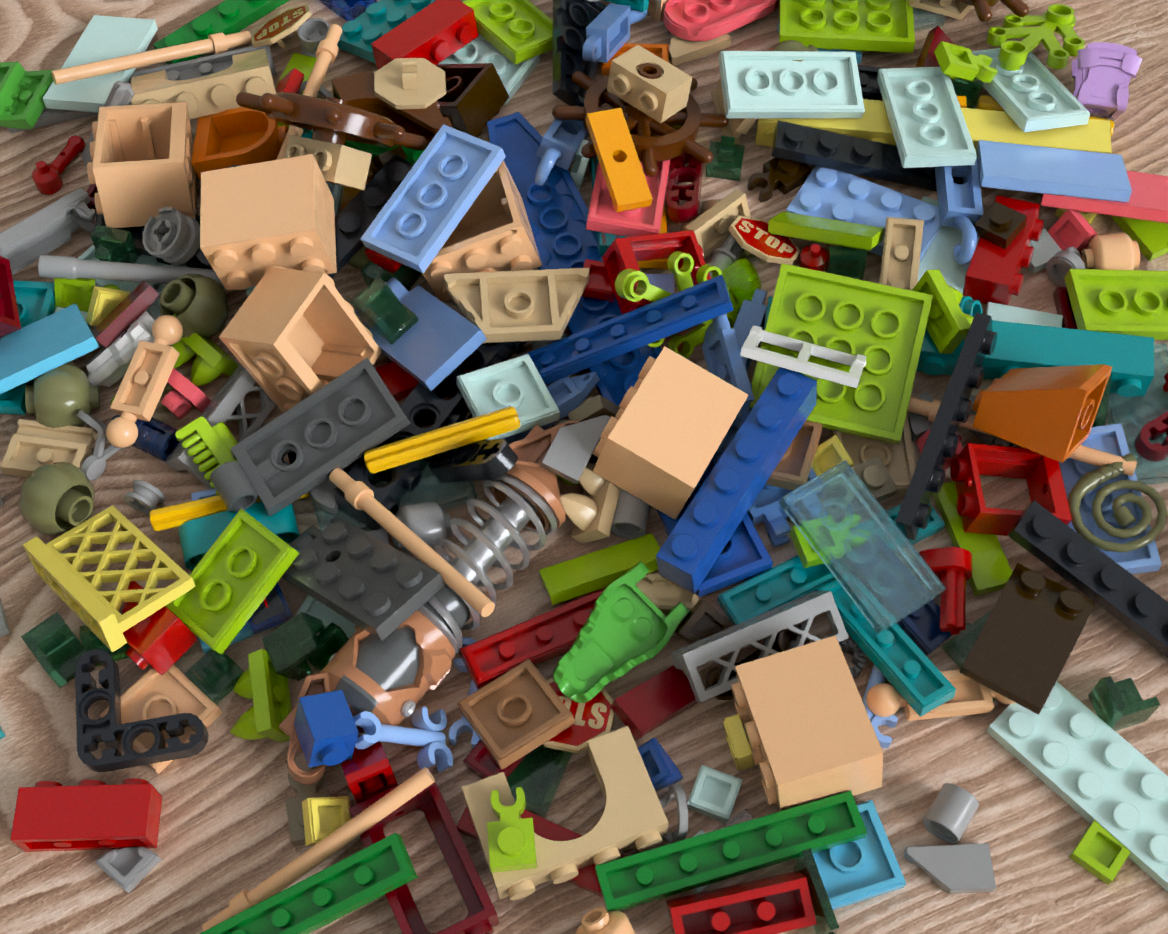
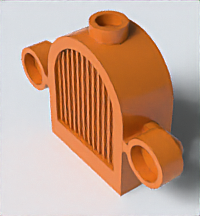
[191,107,289,181]

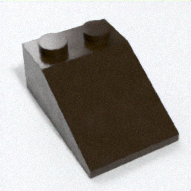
[436,63,509,137]
[960,563,1095,715]

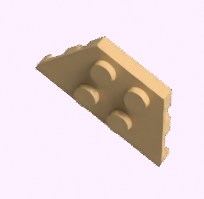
[444,268,589,343]

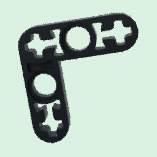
[428,414,518,483]
[75,649,209,772]

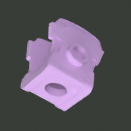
[1072,42,1142,119]

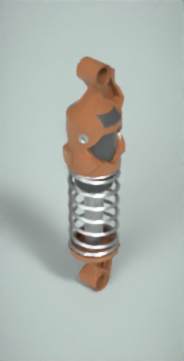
[279,421,579,785]

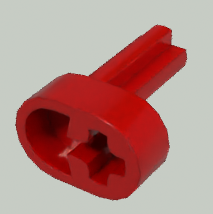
[915,547,972,635]

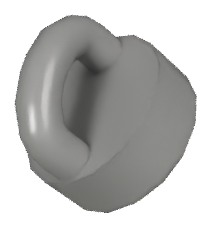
[1046,247,1086,287]

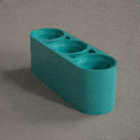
[178,501,300,571]

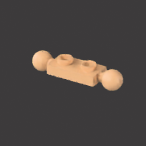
[106,315,183,448]
[866,669,1016,721]

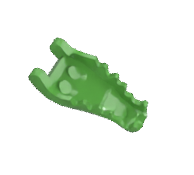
[553,560,690,703]

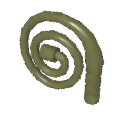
[1068,453,1168,553]

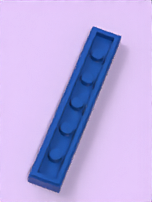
[518,275,734,385]

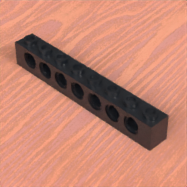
[333,270,526,530]

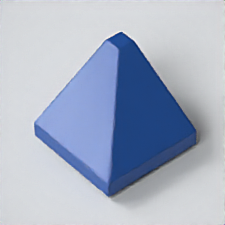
[638,738,683,791]

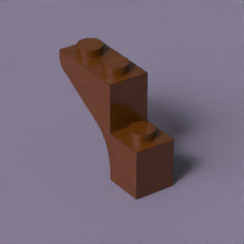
[331,70,452,149]

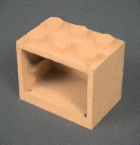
[87,102,197,229]
[200,154,337,290]
[422,160,543,303]
[219,268,382,413]
[593,346,748,520]
[731,635,883,812]

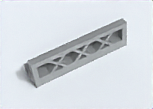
[165,363,276,489]
[670,591,849,703]

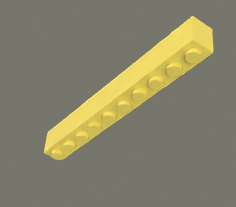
[755,99,1112,158]

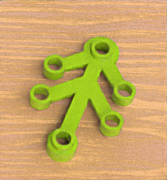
[986,4,1085,71]
[615,251,737,359]

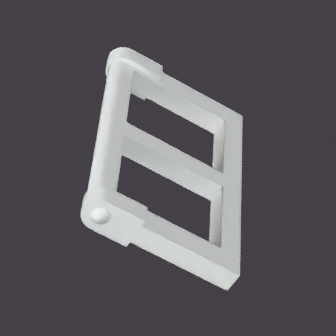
[740,325,867,388]

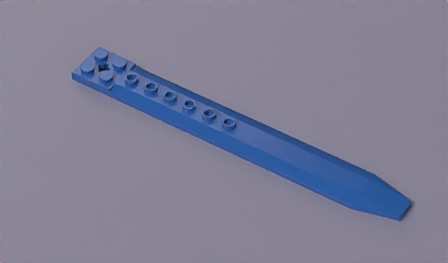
[487,112,773,597]

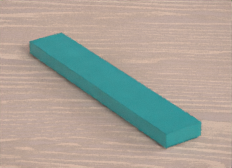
[717,502,945,625]

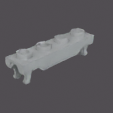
[0,187,96,275]

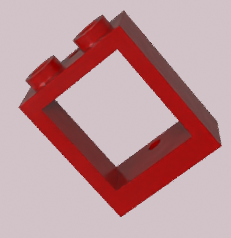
[602,230,712,315]
[950,443,1072,536]

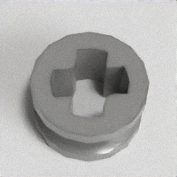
[124,480,166,516]

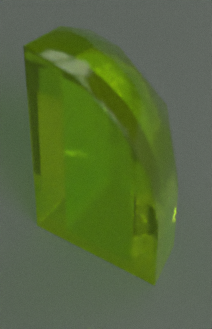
[722,258,761,316]

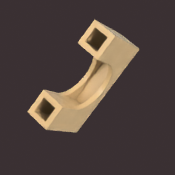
[131,49,276,119]
[462,726,669,900]

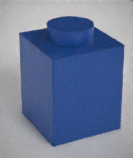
[294,690,358,768]

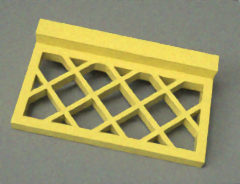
[22,505,196,652]

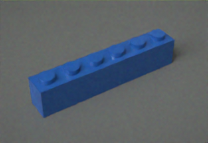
[656,367,817,594]

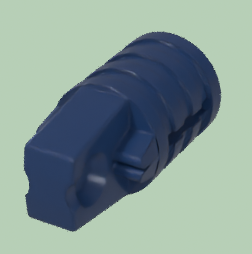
[110,415,180,462]

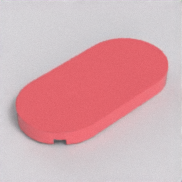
[663,0,779,41]

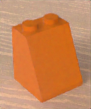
[972,364,1113,463]

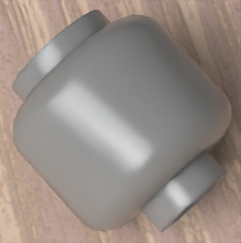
[391,502,452,556]

